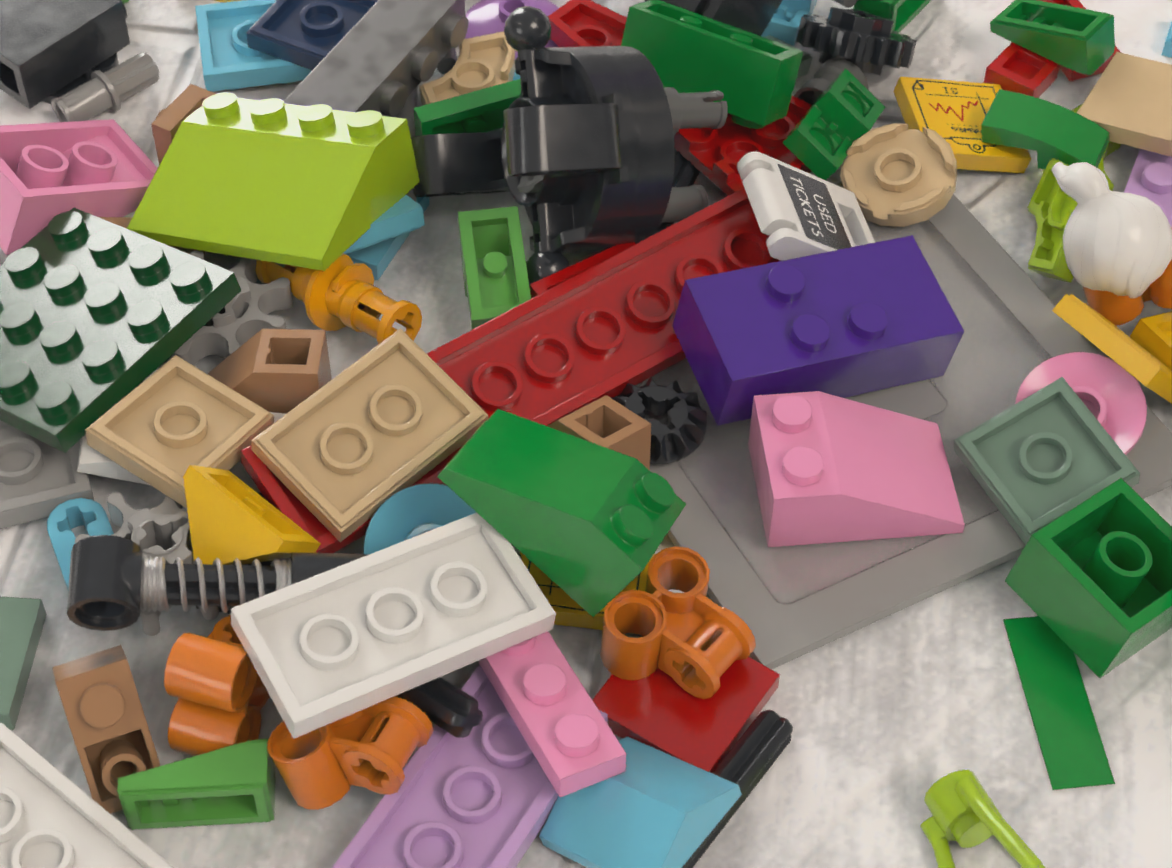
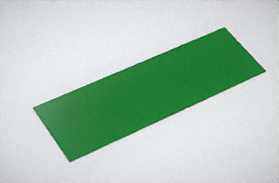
[1003,616,1115,790]

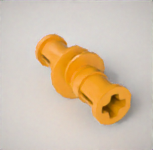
[256,253,422,345]

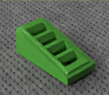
[117,738,276,830]

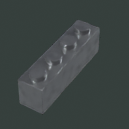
[283,0,469,117]

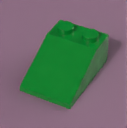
[437,409,686,617]

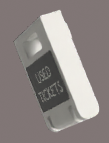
[737,151,875,261]

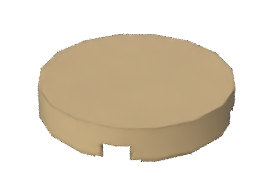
[840,123,957,227]

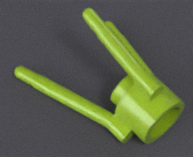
[921,770,1045,868]

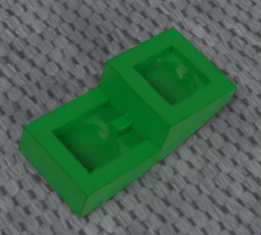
[782,68,885,180]
[981,89,1109,169]

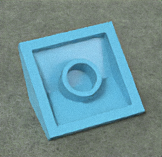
[539,736,742,868]

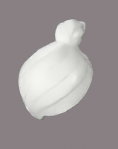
[1052,162,1172,298]

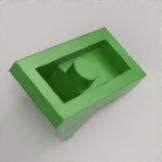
[458,206,531,329]

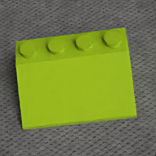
[127,93,419,271]

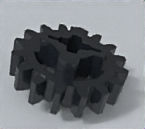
[796,7,917,75]

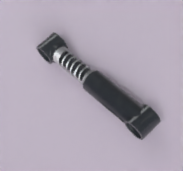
[67,535,522,631]

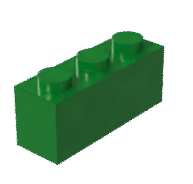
[621,0,804,129]

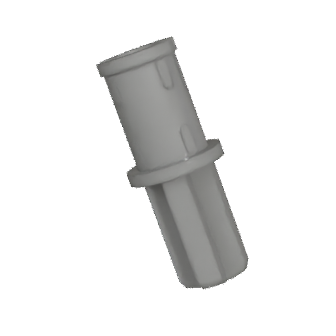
[51,53,159,122]

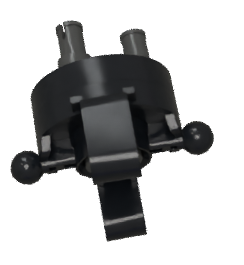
[411,6,728,287]

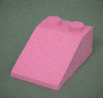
[0,119,158,255]
[748,391,965,547]

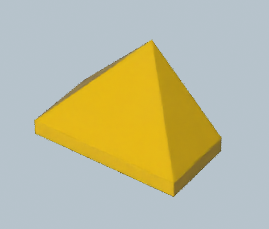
[183,465,321,565]

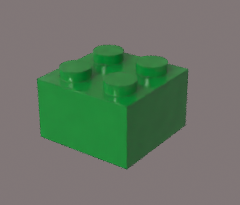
[1005,478,1172,679]

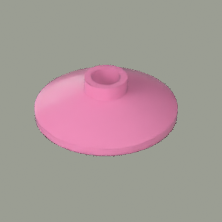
[1015,352,1147,455]

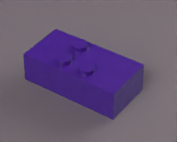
[672,235,965,426]

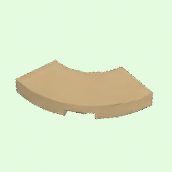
[419,31,515,106]

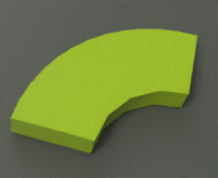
[1027,158,1078,283]

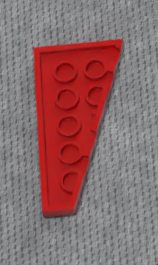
[548,0,812,196]

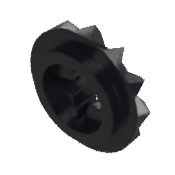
[611,376,707,464]

